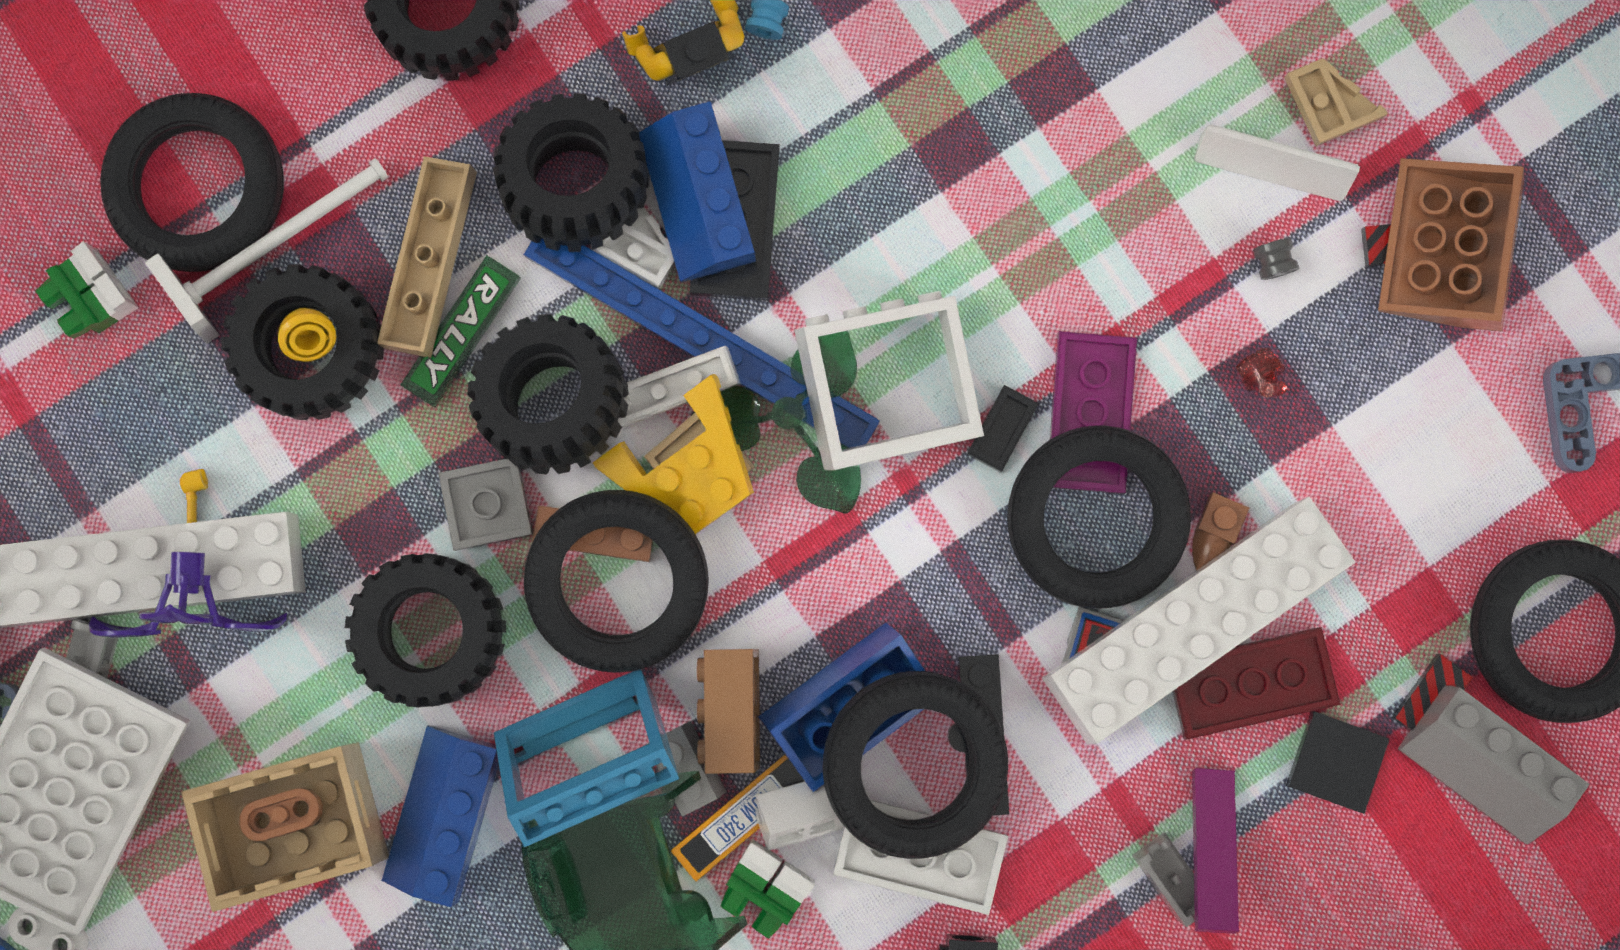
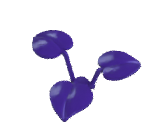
[89,552,287,638]

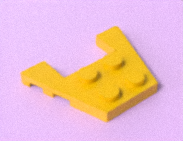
[593,374,754,535]

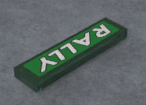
[400,255,521,407]

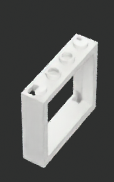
[794,291,984,470]

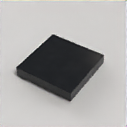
[1286,711,1390,814]

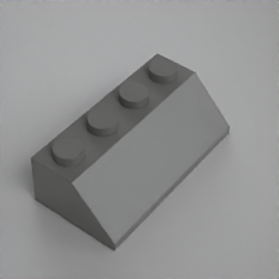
[1398,685,1590,845]

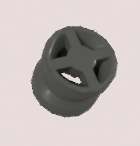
[1253,238,1300,280]

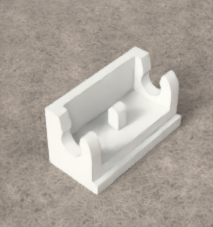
[755,781,844,851]

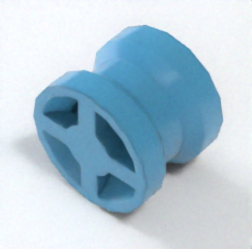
[745,0,789,40]

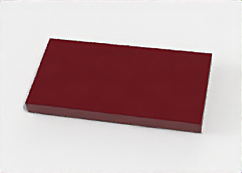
[1172,627,1341,740]

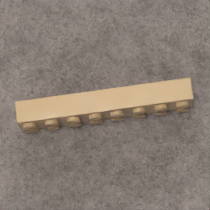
[377,156,477,358]

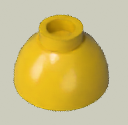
[278,308,336,362]

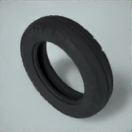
[100,93,284,272]
[1007,426,1191,609]
[524,490,709,673]
[1470,539,1620,723]
[823,671,1008,859]

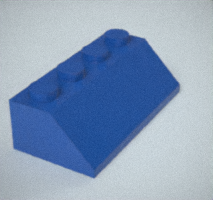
[639,101,756,283]
[758,623,925,792]
[381,725,499,907]

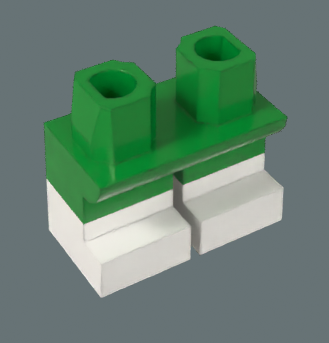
[35,241,139,339]
[720,839,815,939]

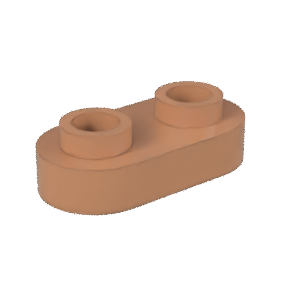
[239,788,323,841]

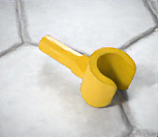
[180,469,208,523]

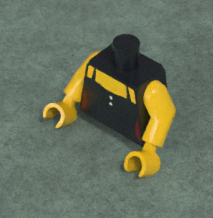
[622,0,744,86]

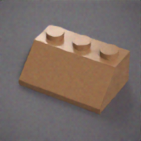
[697,649,760,774]

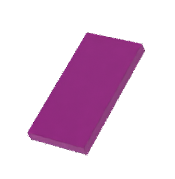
[1049,331,1137,494]

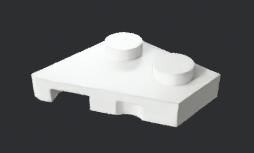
[591,208,675,289]

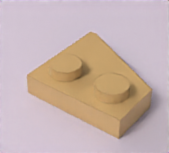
[1284,58,1388,147]

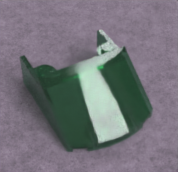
[521,771,747,950]

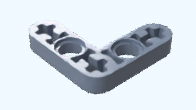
[1543,353,1620,473]

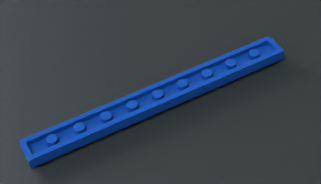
[523,239,880,448]

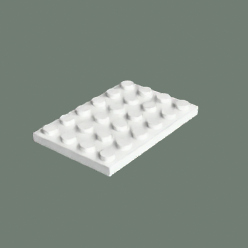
[0,647,191,936]

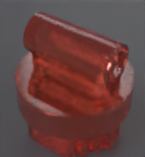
[1236,347,1287,398]

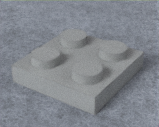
[438,459,533,551]

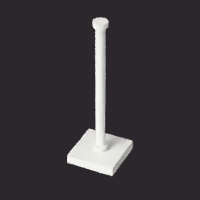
[145,158,389,344]

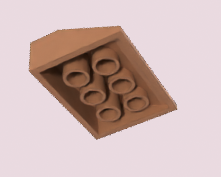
[1378,158,1524,332]

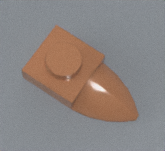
[1192,492,1249,570]

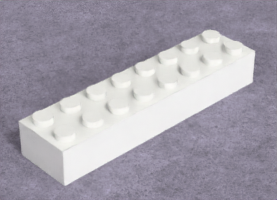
[1042,496,1356,745]
[0,512,306,628]

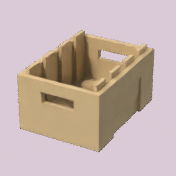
[181,742,389,912]

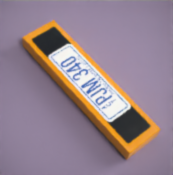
[671,754,804,882]

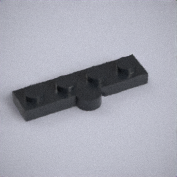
[947,654,1009,815]

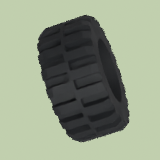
[363,0,520,81]
[493,93,649,252]
[221,264,384,420]
[467,314,629,475]
[344,553,506,708]

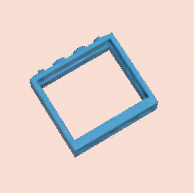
[494,669,679,847]

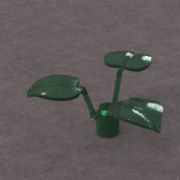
[691,331,861,514]

